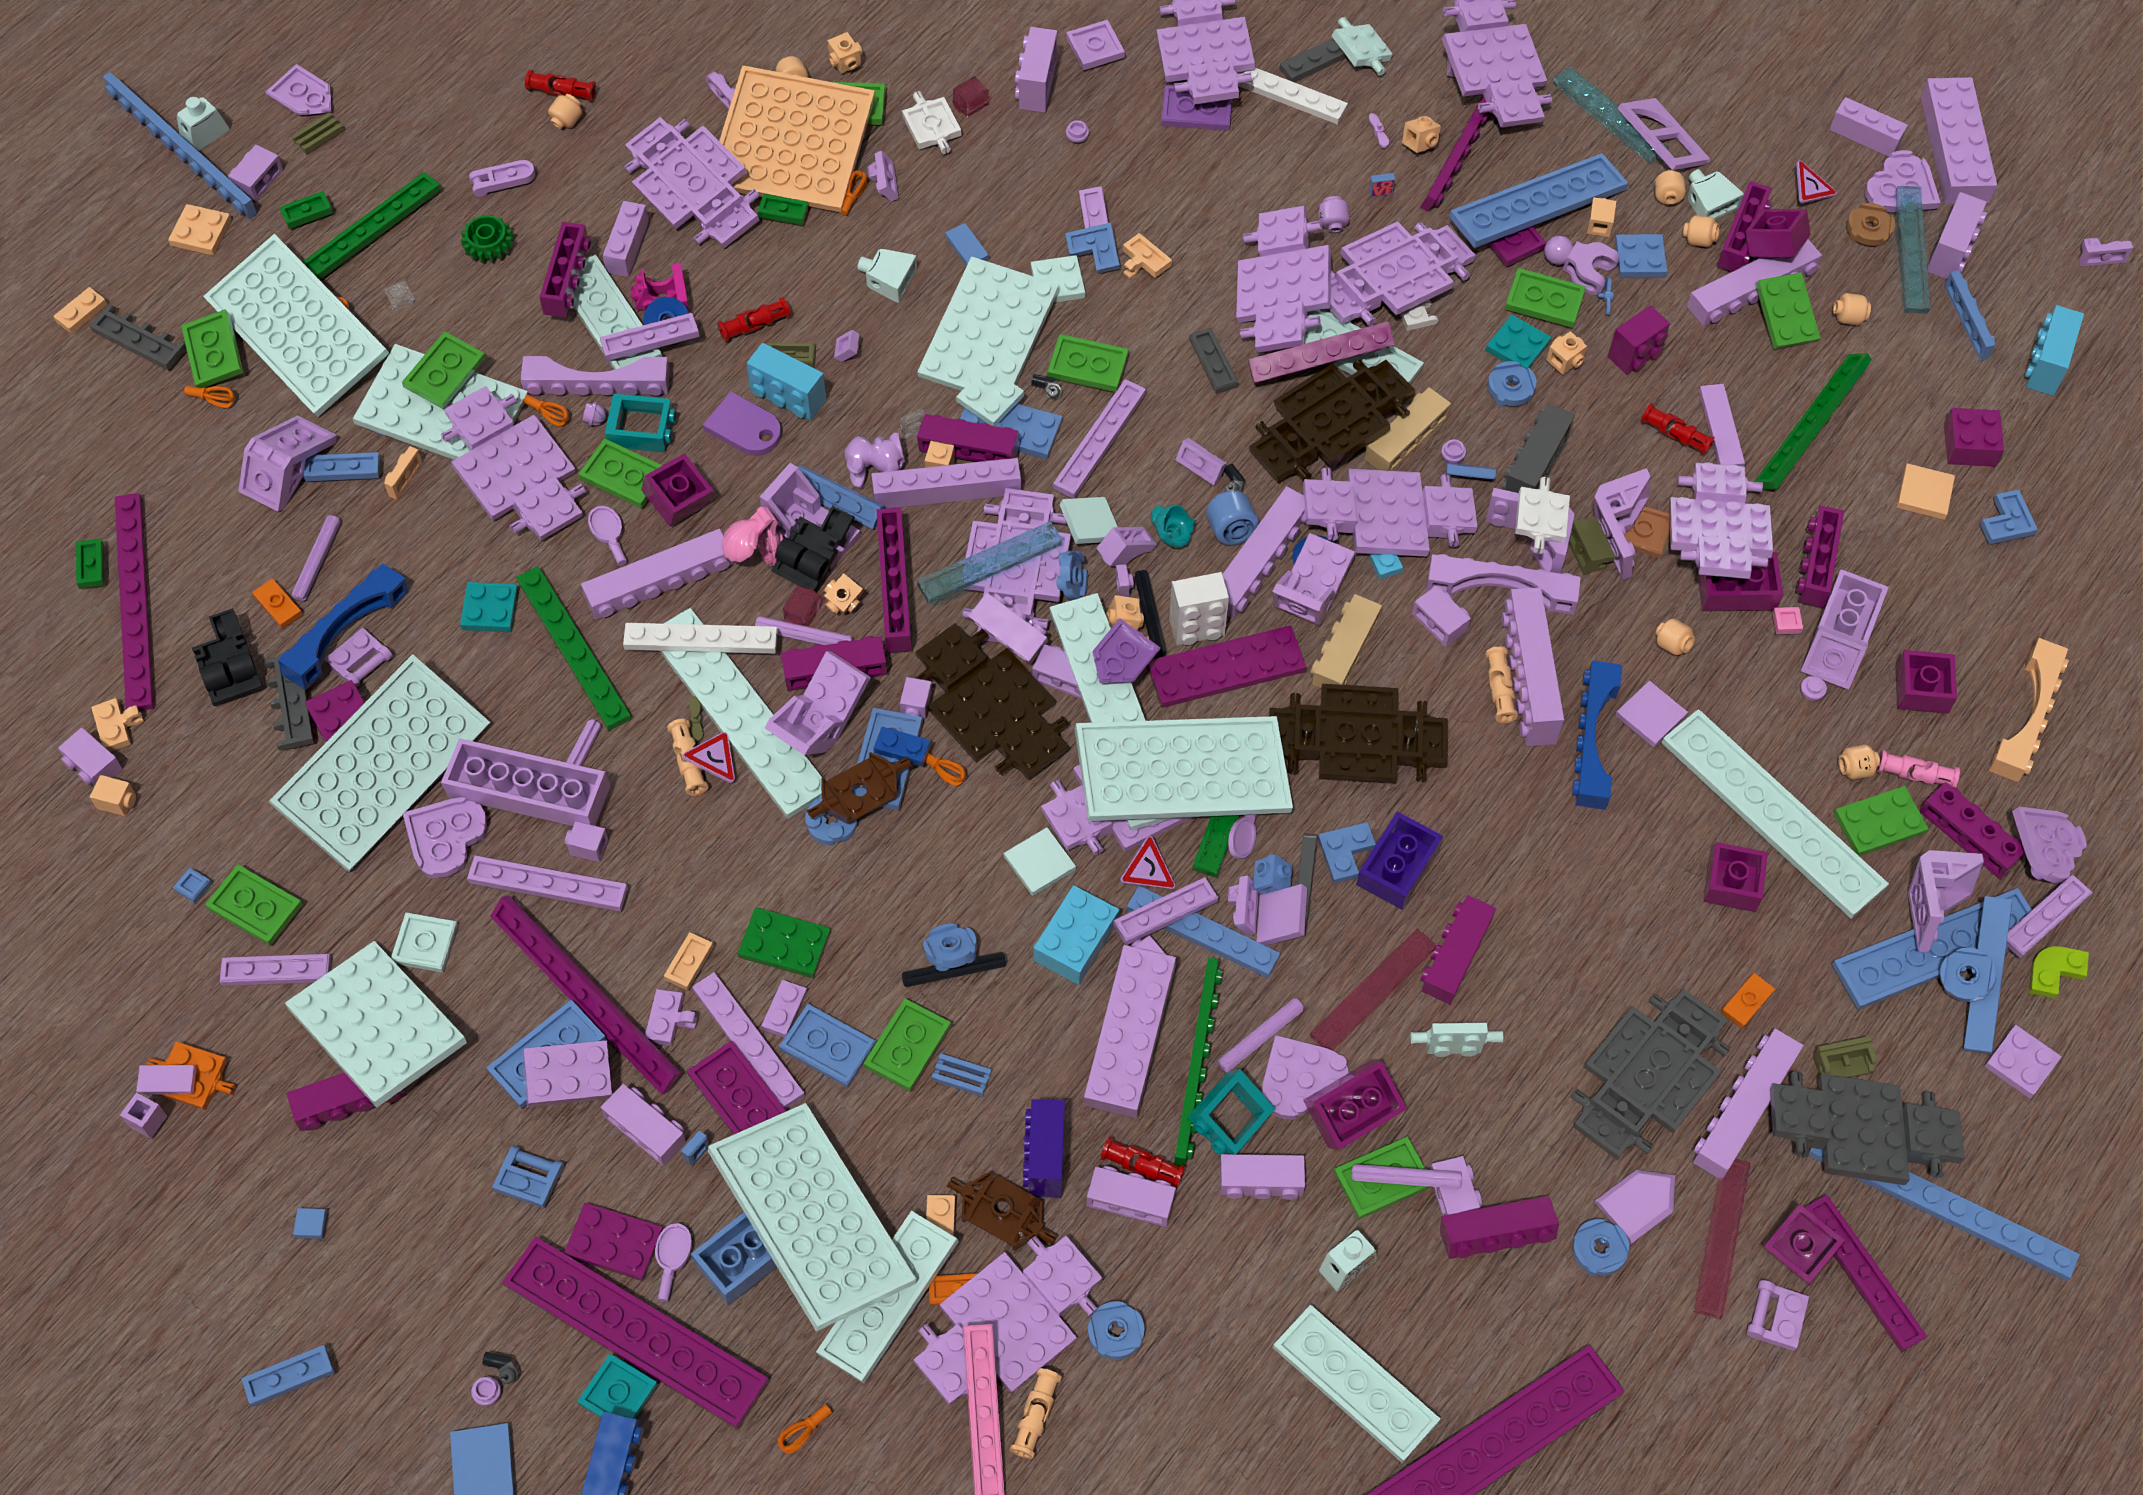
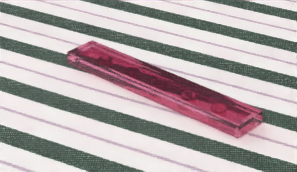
[1310,929,1437,1051]
[1693,1159,1751,1320]

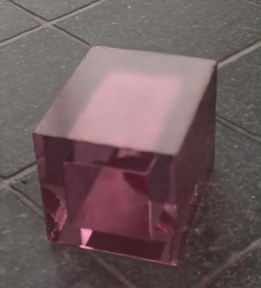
[952,76,989,117]
[783,585,821,627]

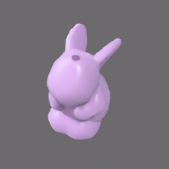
[845,432,905,488]

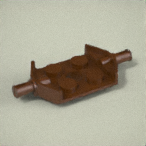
[807,752,912,824]
[947,1171,1058,1251]

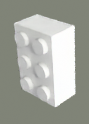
[1169,572,1229,645]

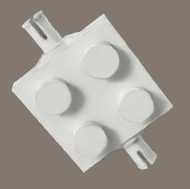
[902,91,961,154]
[1515,477,1570,554]

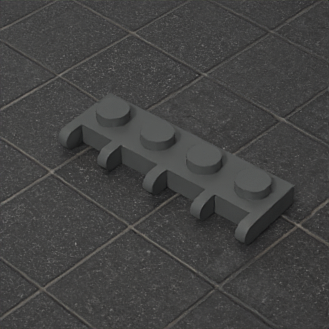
[90,304,187,370]
[264,656,314,750]

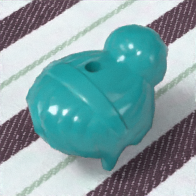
[1150,505,1196,549]

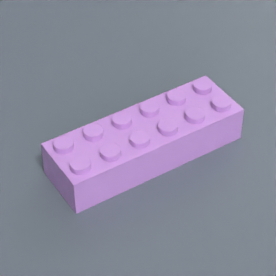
[1920,77,1997,204]
[1501,587,1564,746]
[441,738,610,826]
[1084,945,1176,1118]

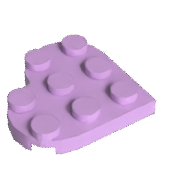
[1865,150,1941,212]
[403,797,487,879]
[2012,807,2087,883]
[1262,1035,1348,1120]

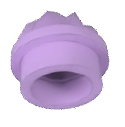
[582,402,606,426]

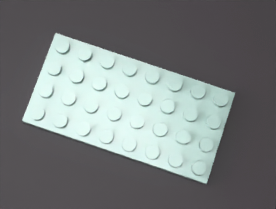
[203,234,389,417]
[269,654,490,872]
[1074,716,1293,821]
[708,1103,916,1332]

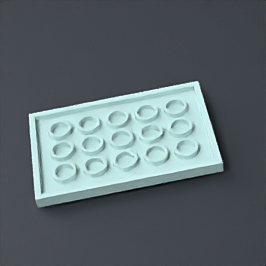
[917,256,1059,391]
[353,344,528,460]
[285,941,467,1108]

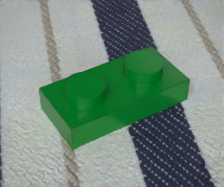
[279,191,333,229]
[757,193,809,225]
[76,538,104,589]

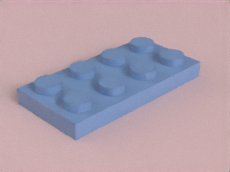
[960,404,1063,460]
[853,708,923,811]
[486,1000,606,1109]

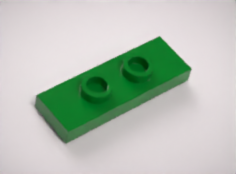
[1192,815,1240,878]

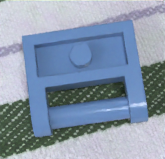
[492,1145,564,1208]

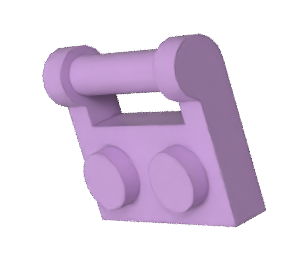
[324,627,393,687]
[1747,1280,1809,1351]

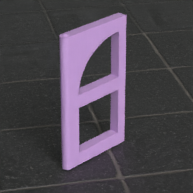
[1618,98,1711,170]

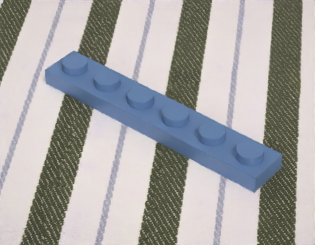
[1127,886,1280,978]

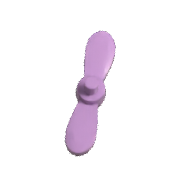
[1369,113,1389,148]

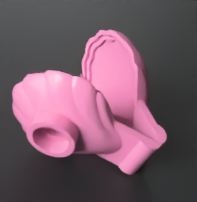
[722,506,783,566]

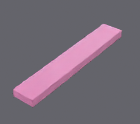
[963,1324,1004,1495]

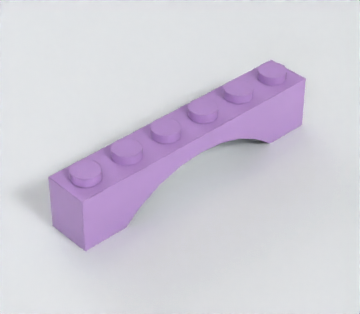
[521,356,670,396]
[1426,554,1581,615]

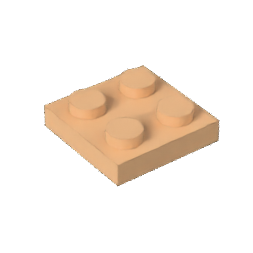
[168,204,232,256]

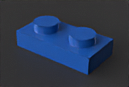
[873,727,931,767]

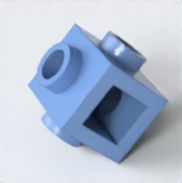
[1253,855,1292,895]

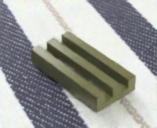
[292,113,344,155]
[767,342,815,368]

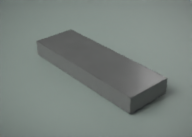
[1189,328,1238,394]

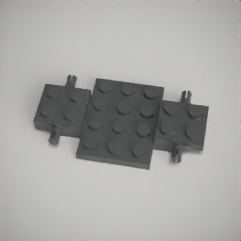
[1571,989,1731,1160]
[1770,1071,1965,1185]

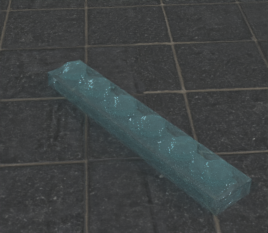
[1553,67,1668,164]
[1895,186,1930,313]
[917,521,1062,604]

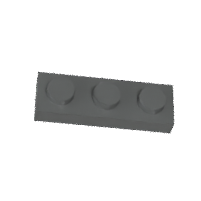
[1279,38,1348,83]

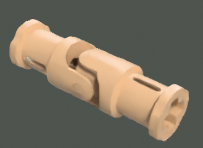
[1485,647,1518,723]
[667,719,708,796]
[1009,1368,1062,1459]

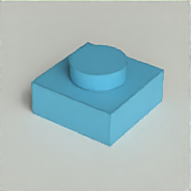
[1370,554,1403,580]

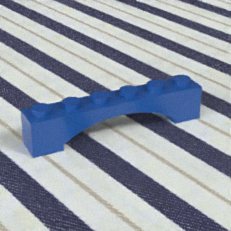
[278,563,408,690]
[1572,660,1622,810]

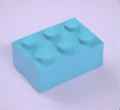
[2025,305,2084,396]
[746,343,826,421]
[1033,885,1119,985]

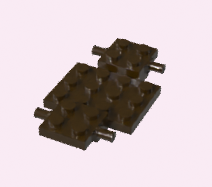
[1249,359,1415,483]
[915,623,1069,780]
[1269,683,1448,783]

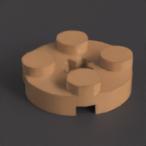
[1847,203,1895,247]

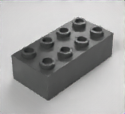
[1501,403,1575,493]

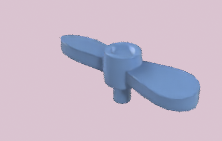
[1598,277,1614,315]

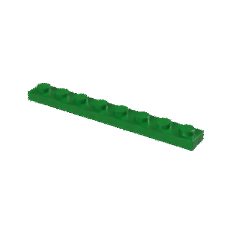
[302,172,441,280]
[1754,353,1872,490]
[516,566,631,731]
[1174,957,1222,1167]

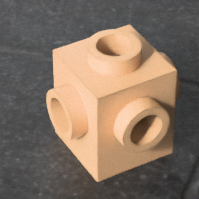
[827,32,863,74]
[1402,116,1441,153]
[1546,331,1587,375]
[824,573,863,615]
[1106,595,1144,630]

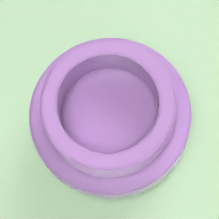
[1066,120,1089,142]
[1441,439,1466,463]
[1801,676,1827,701]
[471,1377,501,1406]

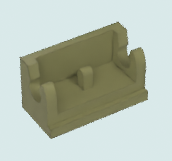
[1569,517,1615,575]
[1812,1036,1877,1078]

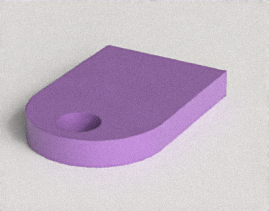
[703,392,781,455]

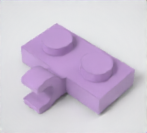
[645,989,698,1046]

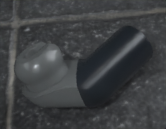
[1031,374,1062,399]
[1224,464,1245,492]
[482,1351,518,1384]

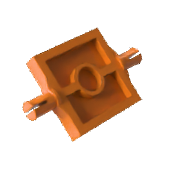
[146,1042,236,1110]

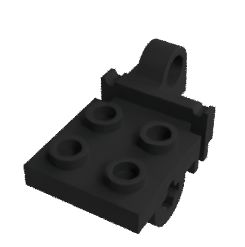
[771,505,855,594]
[192,608,263,707]

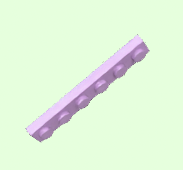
[1053,379,1146,499]
[467,855,628,912]
[692,972,805,1110]

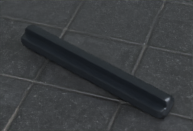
[1135,570,1166,658]
[901,952,1006,987]

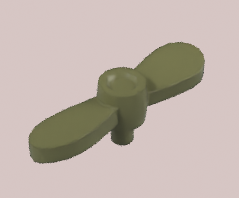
[689,696,703,742]

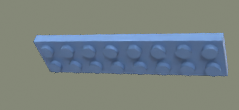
[1449,153,1628,248]
[1832,888,2032,1010]

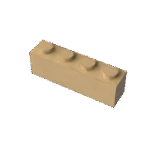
[1365,387,1451,471]
[1311,594,1382,688]

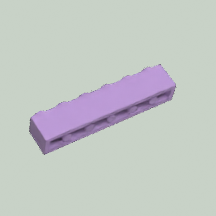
[1687,239,1822,326]
[871,458,1021,509]
[1222,486,1306,619]
[581,528,733,620]
[1693,1029,1804,1180]

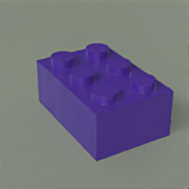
[1356,811,1443,910]
[1023,1099,1065,1198]

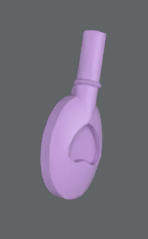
[588,506,627,566]
[1228,814,1256,859]
[655,1223,692,1303]

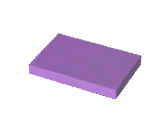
[1161,85,1232,131]

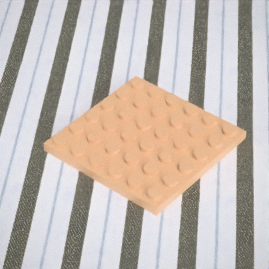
[719,65,875,212]

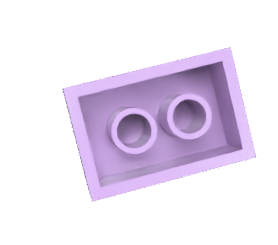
[1015,27,1057,113]
[1926,192,1987,279]
[1811,569,1889,643]
[522,1040,612,1107]

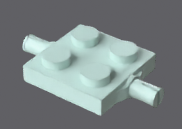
[1332,17,1393,76]
[1410,1023,1503,1057]

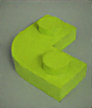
[2029,946,2089,999]

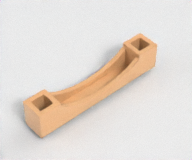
[1989,638,2069,782]

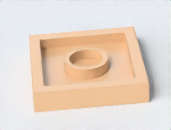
[1896,463,1955,520]

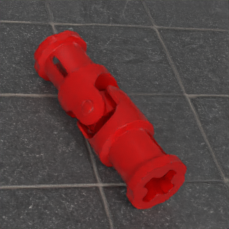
[525,70,596,102]
[717,297,791,342]
[1640,403,1715,456]
[1100,1137,1186,1189]

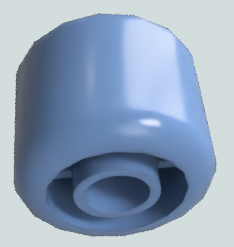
[1206,490,1259,546]

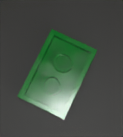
[738,907,831,979]

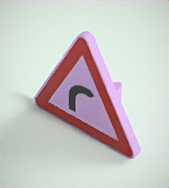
[1796,160,1837,203]
[682,732,735,783]
[1120,836,1175,890]

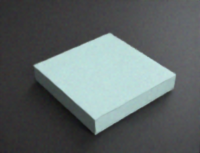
[1059,497,1118,544]
[1004,828,1076,896]
[391,913,458,973]

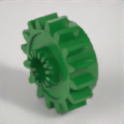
[461,215,514,263]

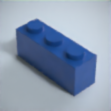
[581,1412,644,1495]

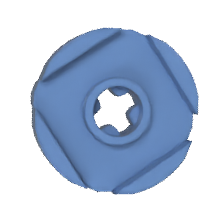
[1487,361,1537,407]
[1056,550,1088,601]
[805,795,857,845]
[923,923,977,971]
[1940,947,1996,1002]
[1572,1219,1629,1276]
[1088,1301,1145,1360]

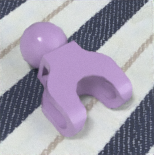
[1544,235,1620,295]

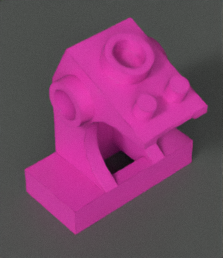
[631,263,689,311]

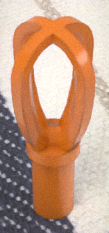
[839,171,867,216]
[184,386,235,408]
[524,394,569,427]
[924,753,966,786]
[778,1405,832,1454]

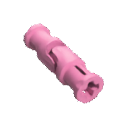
[1877,750,1960,788]

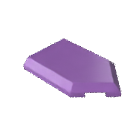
[1092,618,1160,683]

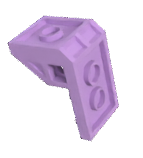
[238,415,337,512]
[760,463,861,570]
[1594,468,1650,580]
[1485,488,1575,574]
[1273,533,1355,626]
[765,651,871,755]
[1908,850,1984,952]

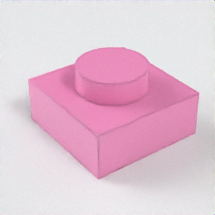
[1772,607,1803,635]

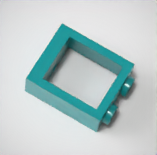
[605,394,676,453]
[1188,1069,1275,1155]

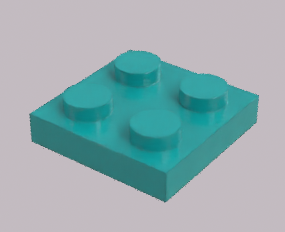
[1485,314,1552,369]
[460,582,518,632]
[577,1354,658,1419]

